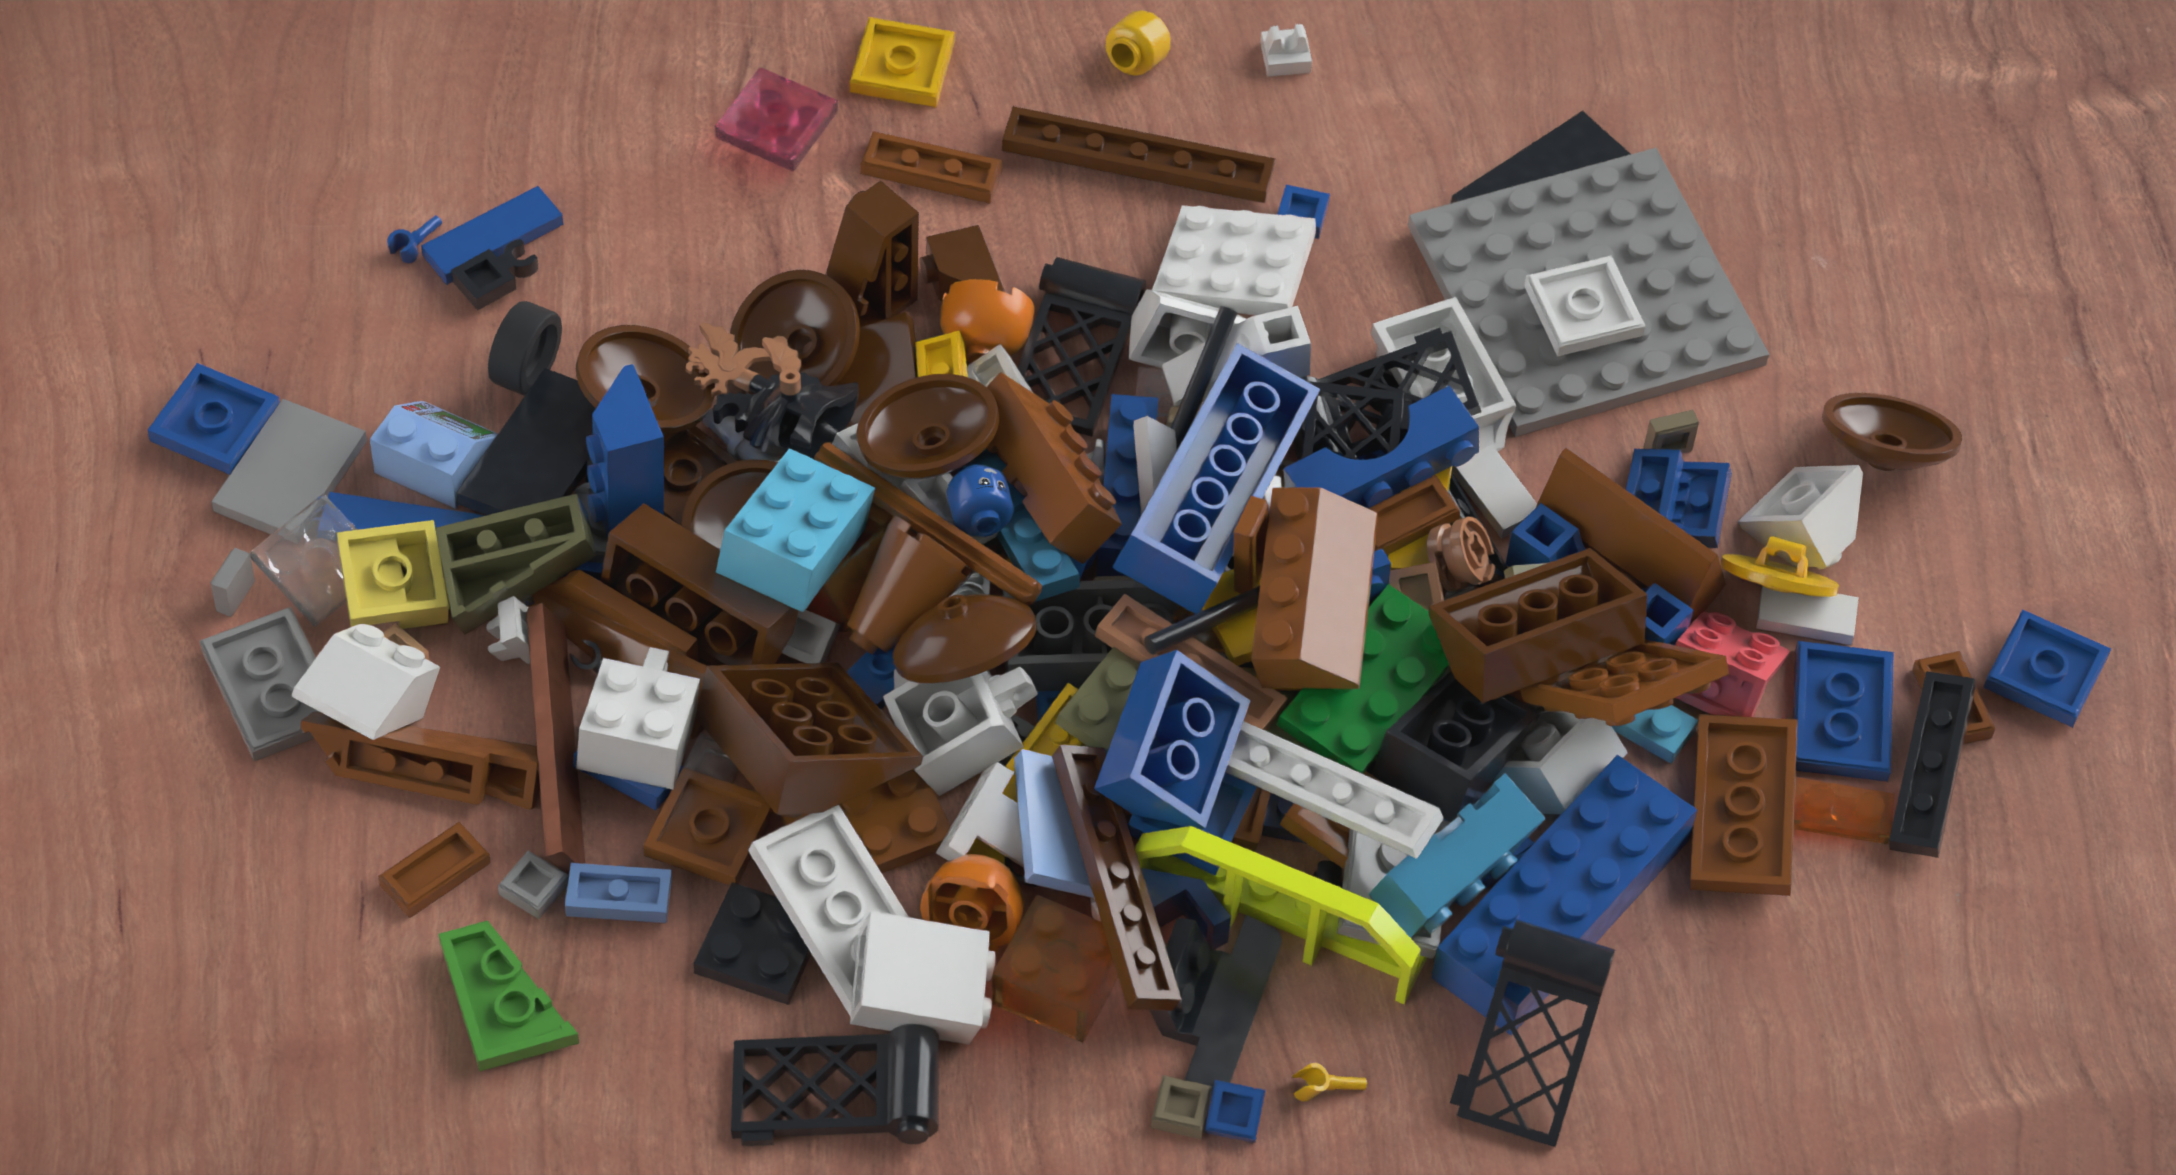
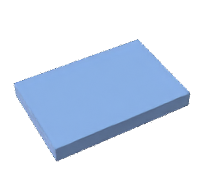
[1014,749,1094,898]

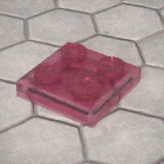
[715,67,838,172]

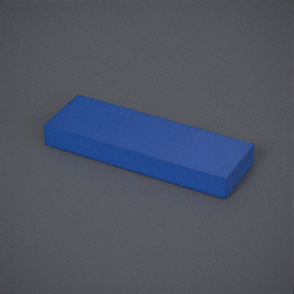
[421,186,563,285]

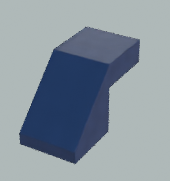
[1141,868,1231,950]

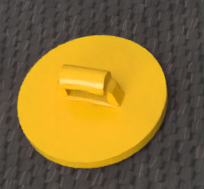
[1720,536,1839,597]

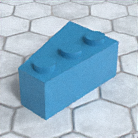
[1369,773,1546,938]

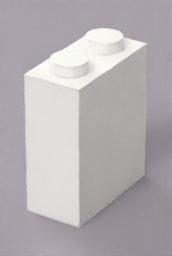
[850,911,995,1044]

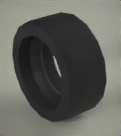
[488,301,562,395]

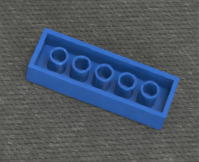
[1112,343,1320,614]
[1431,754,1697,1036]

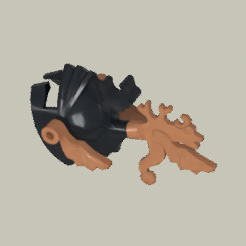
[686,322,859,459]

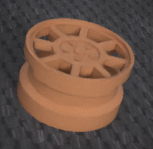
[1427,517,1495,592]

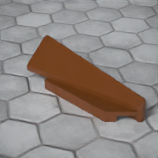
[528,570,707,739]
[300,711,540,810]

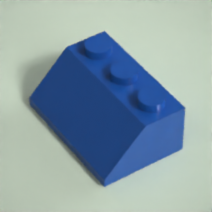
[586,364,664,536]
[1094,650,1250,829]

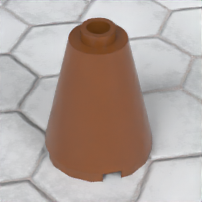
[847,516,974,655]

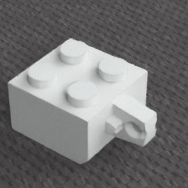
[576,647,700,790]
[883,667,1038,796]

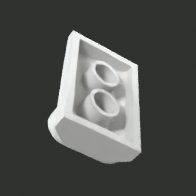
[1371,297,1516,452]

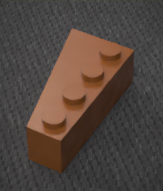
[986,372,1122,564]

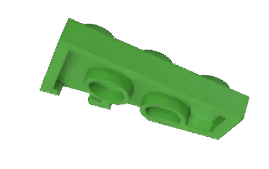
[438,920,579,1072]

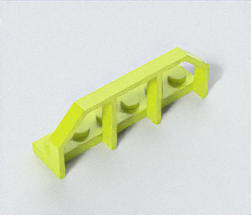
[1135,826,1428,1004]

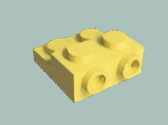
[337,520,450,629]

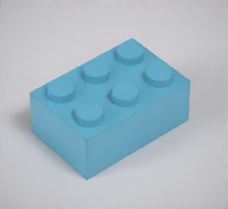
[716,448,875,613]

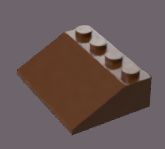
[695,662,923,818]

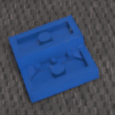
[1626,449,1732,548]

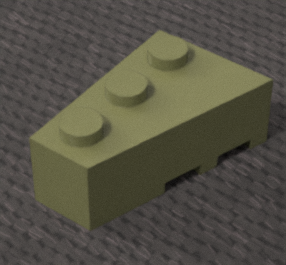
[435,494,596,635]

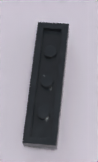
[1889,671,1975,858]

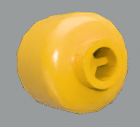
[1105,10,1171,76]

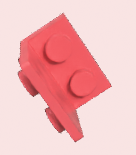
[1675,612,1790,717]

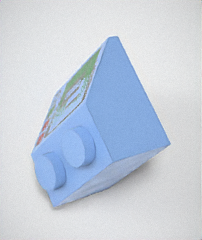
[370,401,498,509]

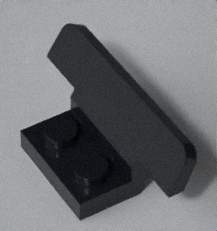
[1150,915,1282,1091]

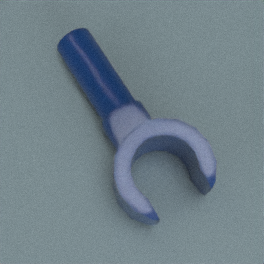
[387,215,442,263]

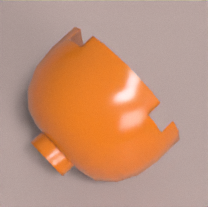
[940,279,1035,363]
[920,854,1025,953]

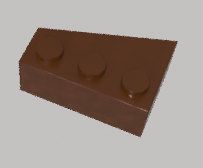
[825,180,919,328]

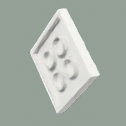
[1152,205,1316,315]

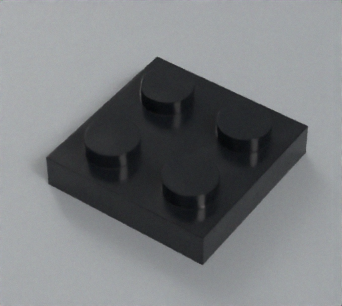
[693,882,812,1005]

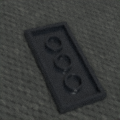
[1450,111,1631,204]
[457,368,596,515]

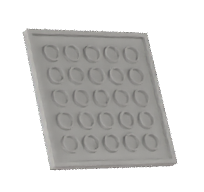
[1408,148,1770,437]

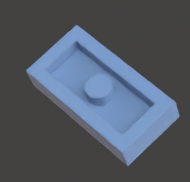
[565,863,672,923]

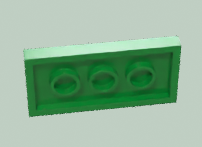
[1277,584,1450,774]

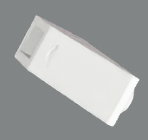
[1162,306,1311,406]

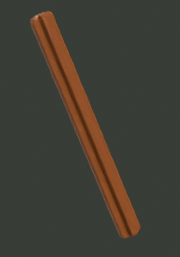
[814,443,1042,606]

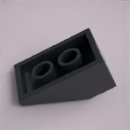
[1371,671,1540,822]

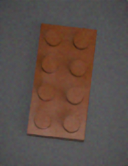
[1690,714,1798,896]

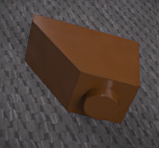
[920,225,1005,301]

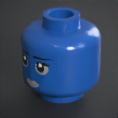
[946,464,1014,537]

